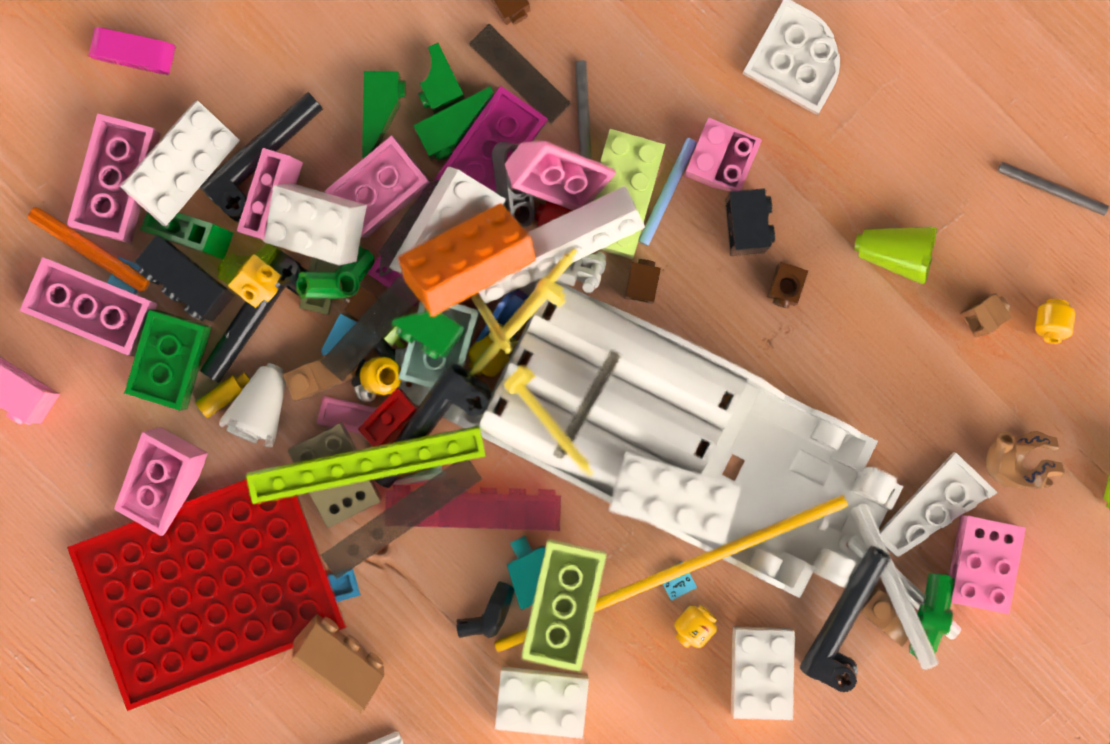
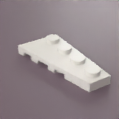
[879,452,998,557]

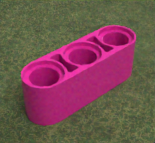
[88,27,176,75]

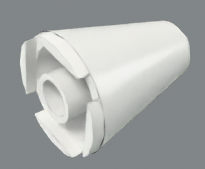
[219,363,286,447]

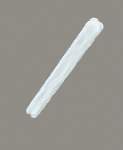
[851,503,938,670]

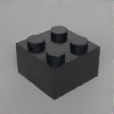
[725,188,775,256]

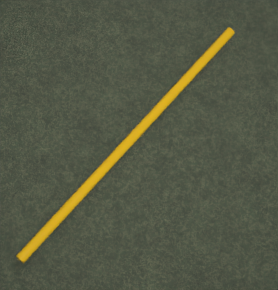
[494,495,848,652]

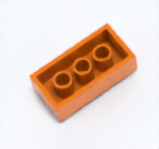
[397,203,536,317]

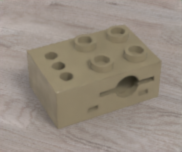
[288,421,382,528]

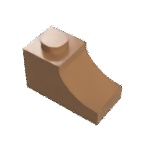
[961,293,1012,338]
[283,350,356,402]
[860,587,908,647]

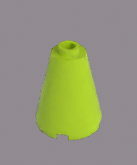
[854,226,937,284]

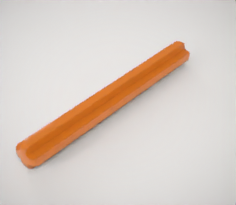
[27,207,150,292]

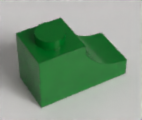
[418,43,464,114]

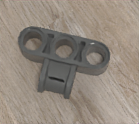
[492,142,537,228]

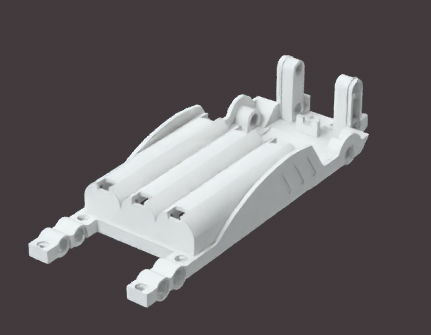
[398,275,903,598]

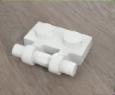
[546,252,606,293]

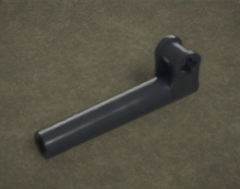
[200,92,323,222]
[200,250,309,383]
[374,362,491,488]
[799,546,891,692]

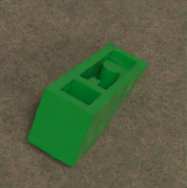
[362,71,406,159]
[413,86,494,161]
[140,212,234,260]

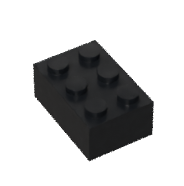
[134,235,235,322]

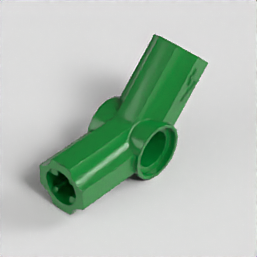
[296,246,375,300]
[909,573,955,659]

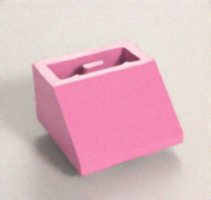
[684,117,762,192]

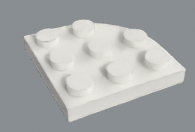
[742,0,840,115]

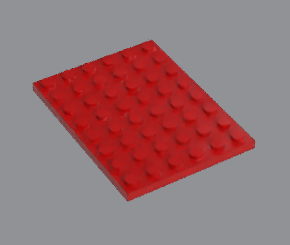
[67,464,347,711]

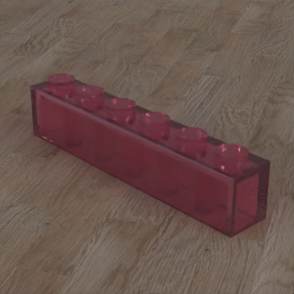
[385,485,561,531]

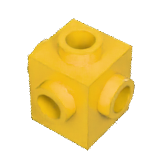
[228,254,281,308]

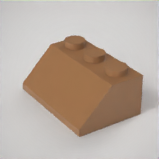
[292,614,384,713]

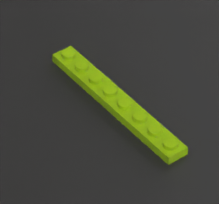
[246,426,486,504]

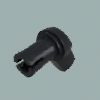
[456,581,515,638]

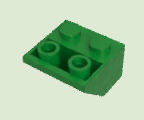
[392,312,465,360]

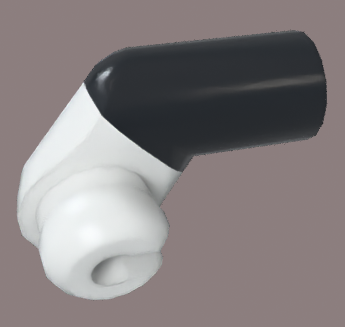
[372,338,407,367]
[351,359,376,402]

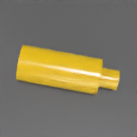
[195,372,250,419]

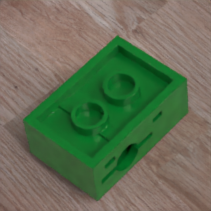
[124,310,212,411]

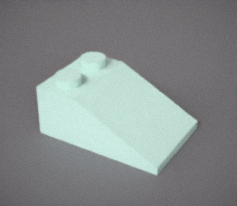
[398,302,480,388]

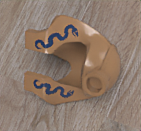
[986,431,1064,489]

